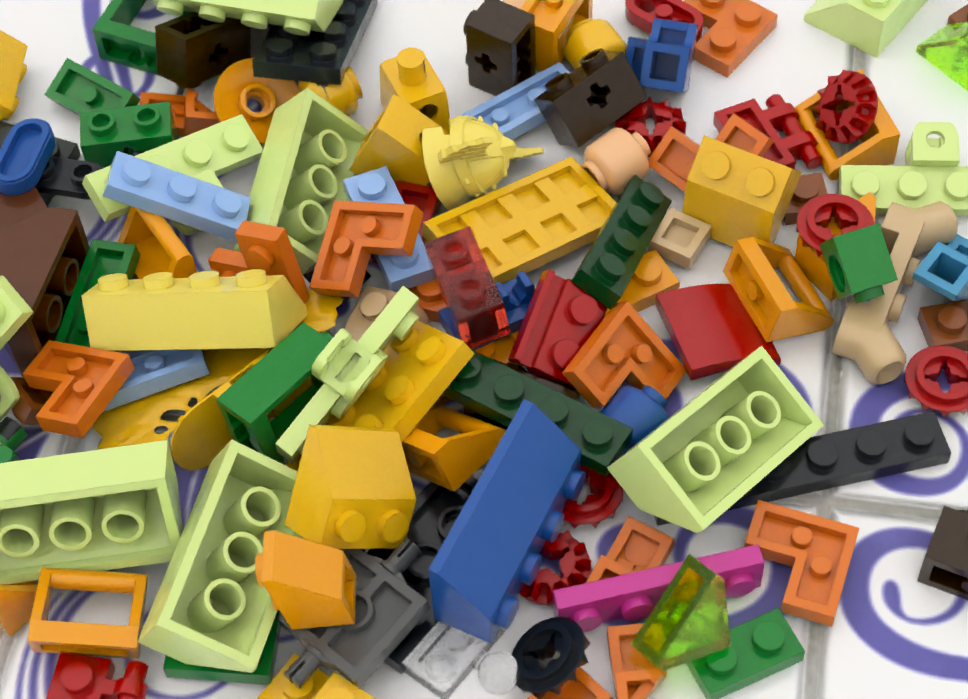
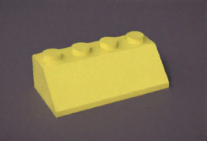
[81,269,307,351]

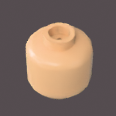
[581,128,651,195]

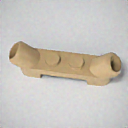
[832,201,958,385]

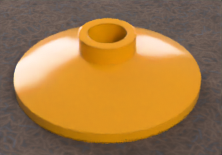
[213,58,299,145]

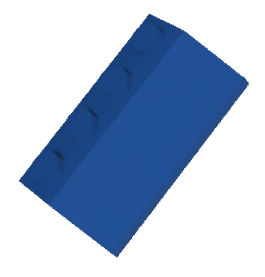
[428,399,586,644]

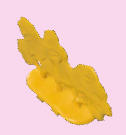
[93,289,343,471]

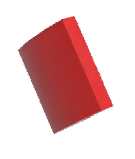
[655,284,781,381]

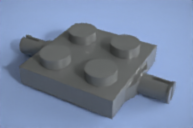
[277,538,430,689]

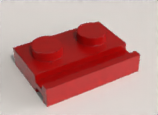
[508,269,607,389]

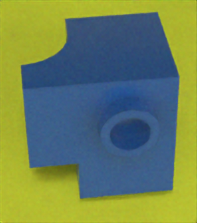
[625,18,699,93]

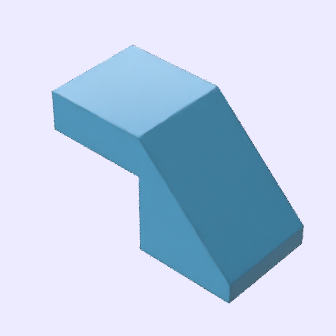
[912,234,968,301]

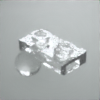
[402,621,520,699]

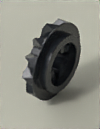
[509,617,590,699]

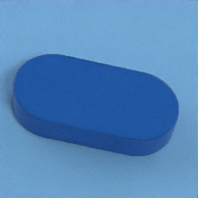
[0,118,56,195]

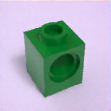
[820,223,898,304]

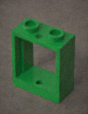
[92,0,190,76]
[216,322,333,465]

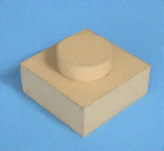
[648,207,712,269]

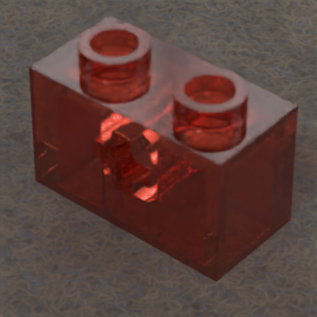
[424,226,511,349]

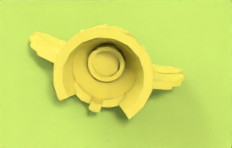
[422,115,544,210]

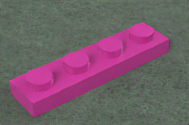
[553,544,765,632]

